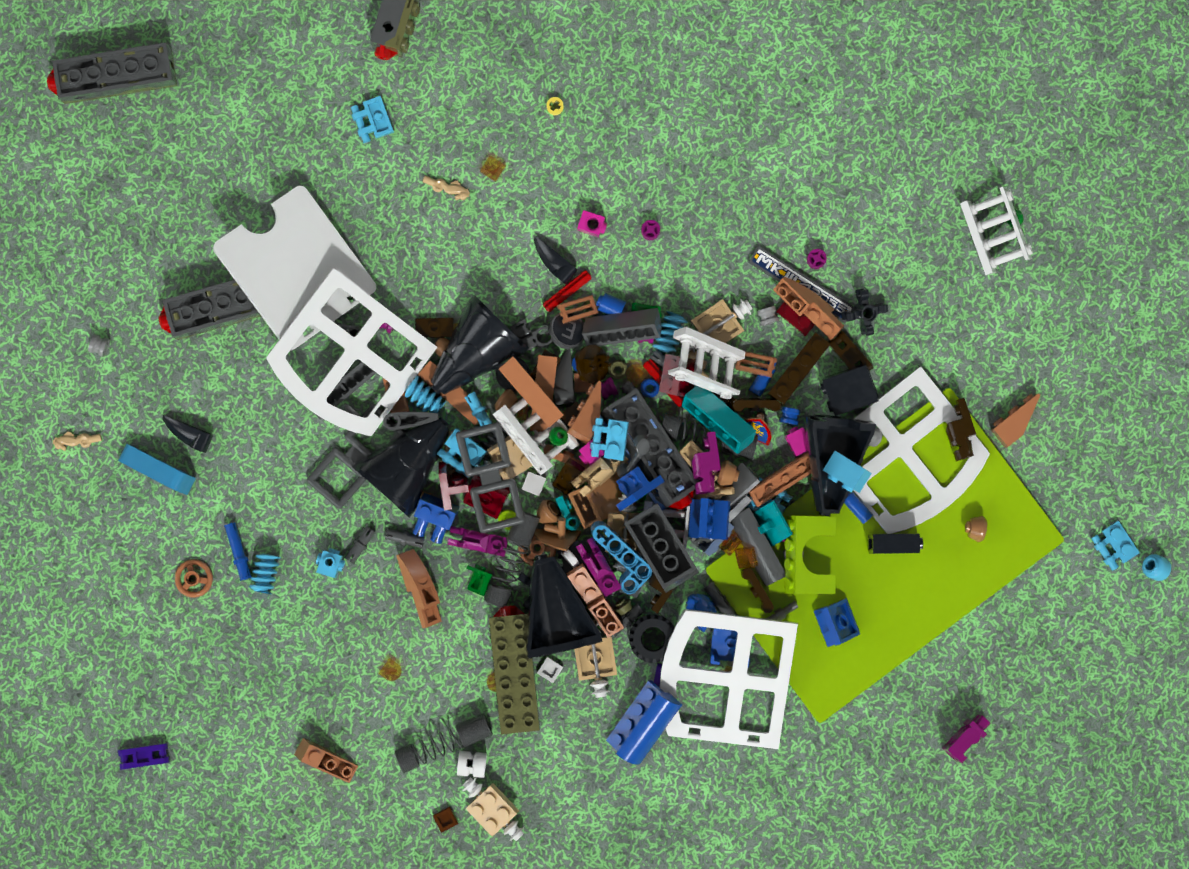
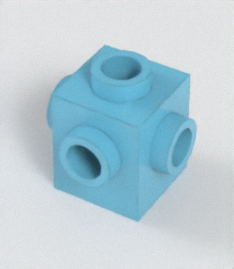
[316,548,345,578]

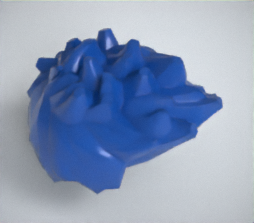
[686,594,717,632]

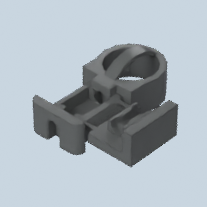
[510,319,553,356]

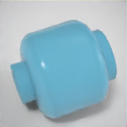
[1142,554,1171,581]

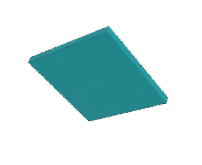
[753,501,793,547]

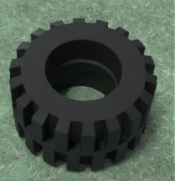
[629,614,675,663]

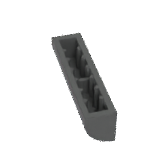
[582,308,661,346]
[314,359,376,420]
[730,508,786,587]

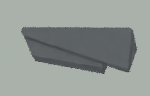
[688,463,760,547]

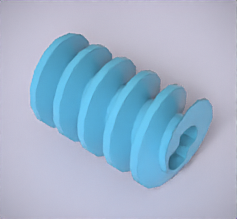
[652,311,688,353]
[405,376,447,413]
[249,553,281,595]

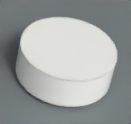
[562,549,579,569]

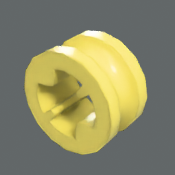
[547,97,564,115]

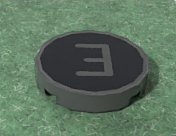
[548,313,584,350]

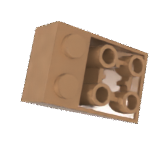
[568,472,636,529]

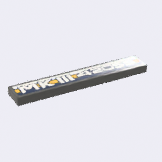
[748,246,854,324]

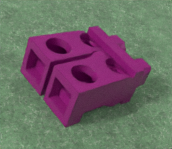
[942,714,991,763]

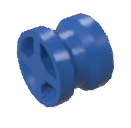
[779,407,801,426]

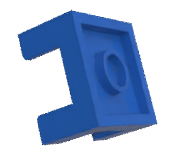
[710,628,750,668]

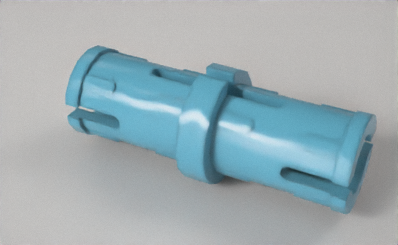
[464,392,492,426]

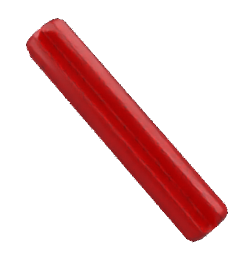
[542,270,592,312]
[643,359,684,407]

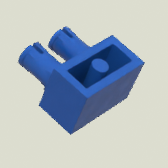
[413,493,460,544]

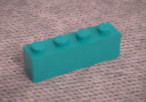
[682,386,756,454]

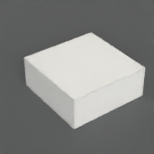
[522,472,546,496]
[537,657,563,683]

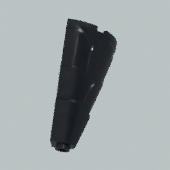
[431,295,529,394]
[806,414,876,516]
[352,417,449,518]
[526,554,603,659]

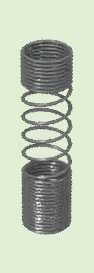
[662,413,758,460]
[483,511,540,608]
[395,713,493,773]

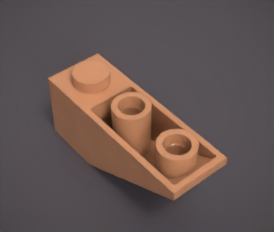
[567,381,601,444]
[991,393,1040,448]
[294,738,358,783]

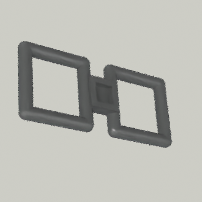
[306,404,406,509]
[456,422,525,533]

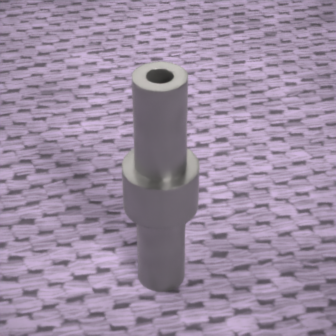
[766,601,799,621]

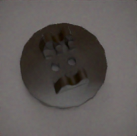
[575,345,611,383]

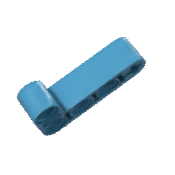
[118,444,196,495]
[590,521,652,594]

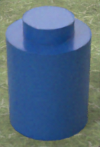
[596,293,626,315]

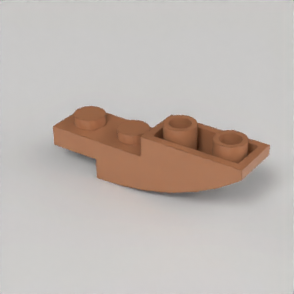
[773,277,844,340]
[396,549,442,628]
[566,563,624,638]

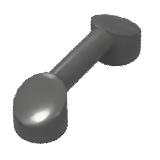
[616,434,650,478]

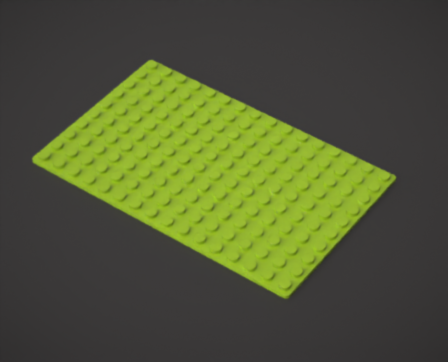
[706,388,1064,723]

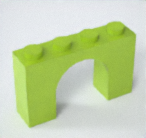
[784,516,836,594]

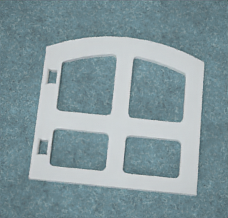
[266,268,437,436]
[853,367,990,534]
[660,609,798,749]

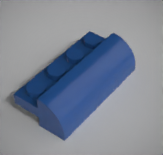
[606,680,682,765]

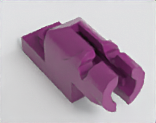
[691,431,721,494]
[447,526,508,557]
[576,537,621,597]

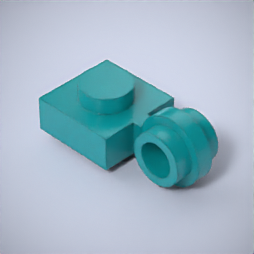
[555,496,580,530]

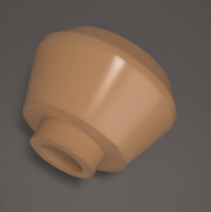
[494,389,518,411]
[717,460,740,486]
[537,500,561,524]
[965,516,987,542]

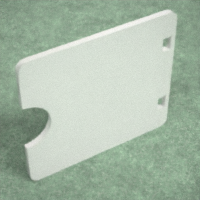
[213,186,376,350]

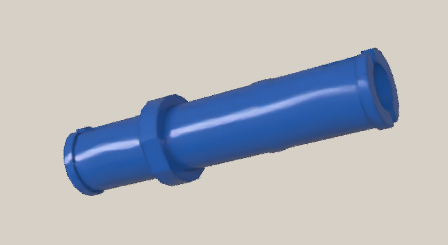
[224,522,252,581]

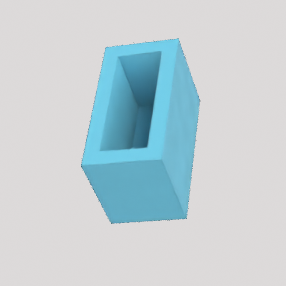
[823,451,872,493]

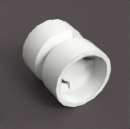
[457,750,487,778]

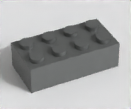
[624,503,699,593]

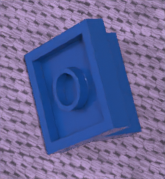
[616,467,665,511]
[688,498,730,540]
[814,598,860,647]

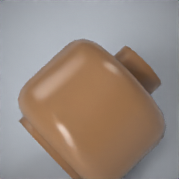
[434,337,450,357]

